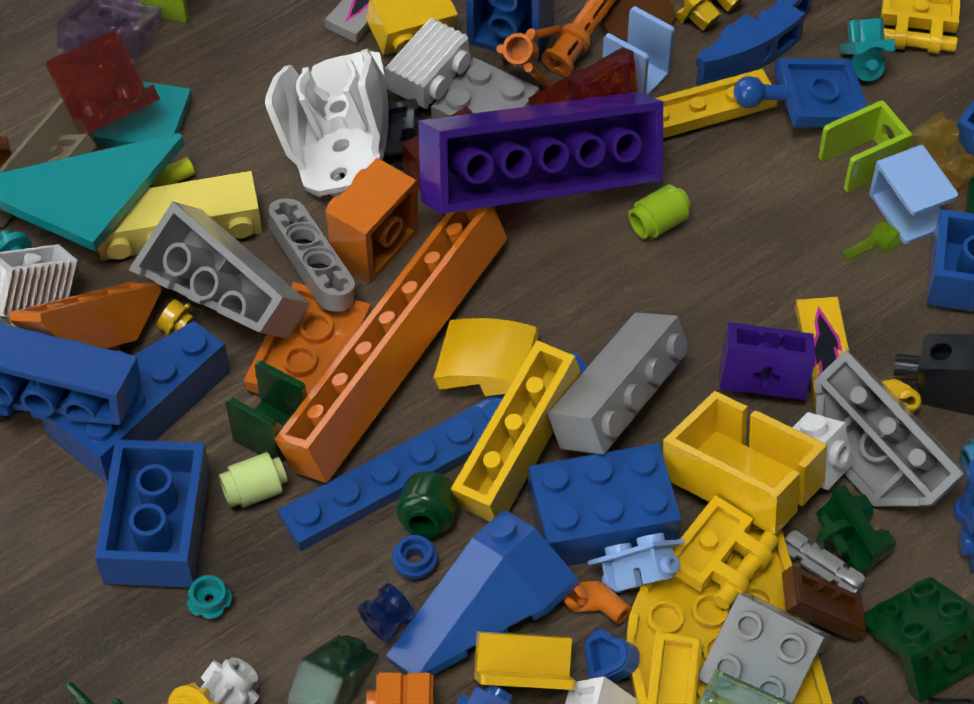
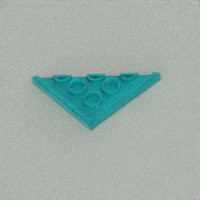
[0,133,185,251]

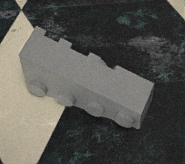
[129,201,310,338]

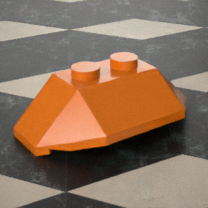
[9,282,161,351]

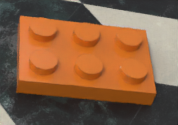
[244,282,372,395]

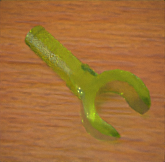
[842,221,900,261]

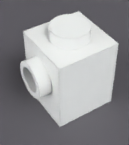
[792,412,852,490]

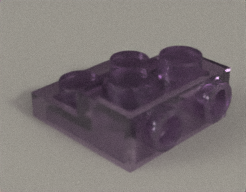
[57,0,162,67]

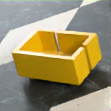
[663,391,827,535]

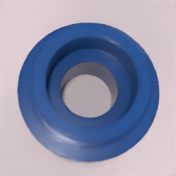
[392,535,438,579]

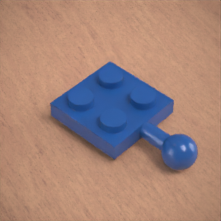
[733,58,867,128]

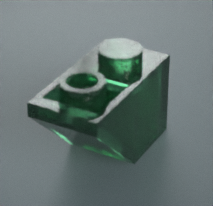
[286,635,379,704]

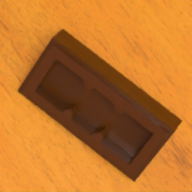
[782,565,867,642]

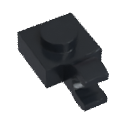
[385,98,420,169]

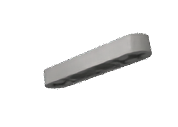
[268,198,355,312]

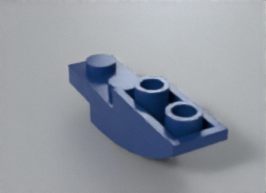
[696,0,812,86]

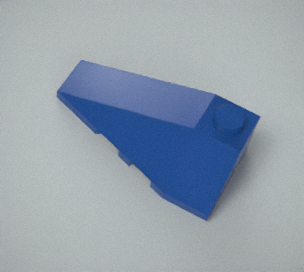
[386,509,580,675]

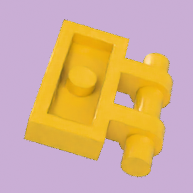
[880,0,960,54]
[673,495,779,609]

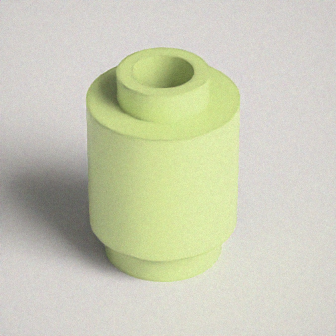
[218,452,288,508]

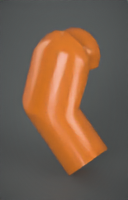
[563,581,632,625]

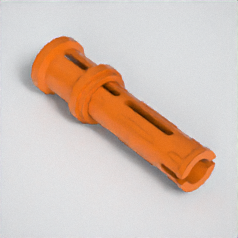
[542,0,616,77]

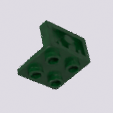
[864,577,974,702]

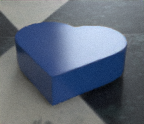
[585,629,640,683]

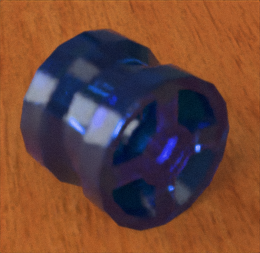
[358,583,416,642]

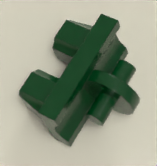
[816,485,896,576]

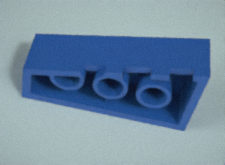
[42,321,230,484]
[0,322,141,425]

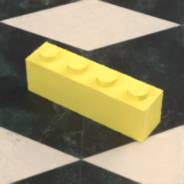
[98,171,263,261]

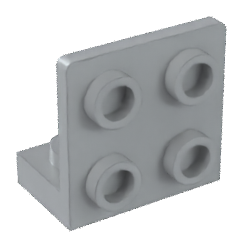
[699,592,832,704]

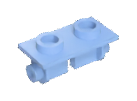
[588,533,685,593]

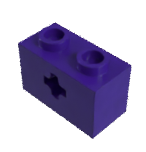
[719,322,815,400]

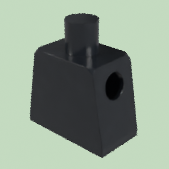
[893,334,974,416]

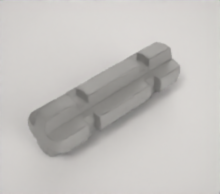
[785,530,865,594]

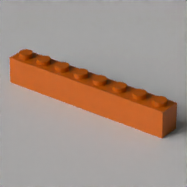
[274,206,508,483]

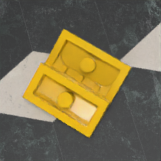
[434,318,539,396]

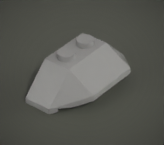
[815,350,966,508]

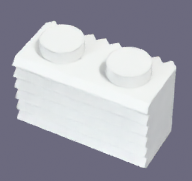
[385,17,471,109]
[0,244,77,317]

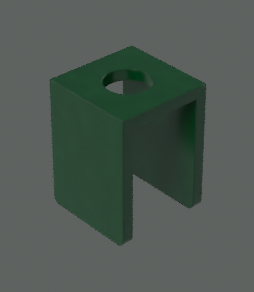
[225,360,307,462]

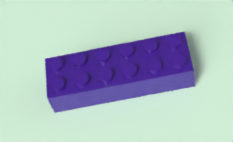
[418,92,664,214]

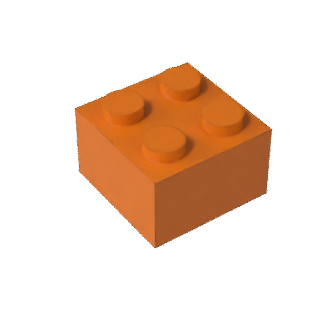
[325,158,419,284]

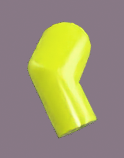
[151,157,195,187]

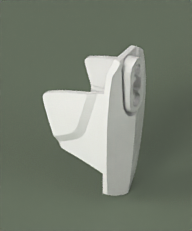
[265,49,388,198]

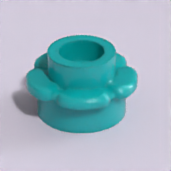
[187,575,232,619]

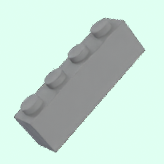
[547,312,689,454]

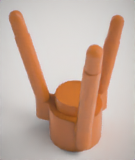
[496,25,561,88]

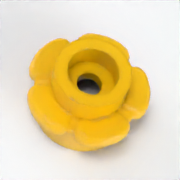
[156,299,194,336]

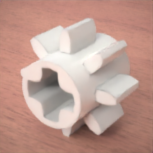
[201,657,260,704]

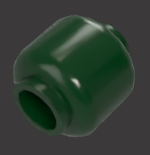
[397,471,458,538]

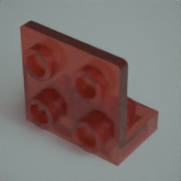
[45,30,160,134]
[528,47,638,106]

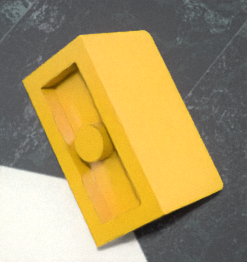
[474,631,576,690]

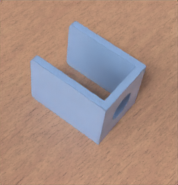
[601,6,675,96]
[869,144,958,244]

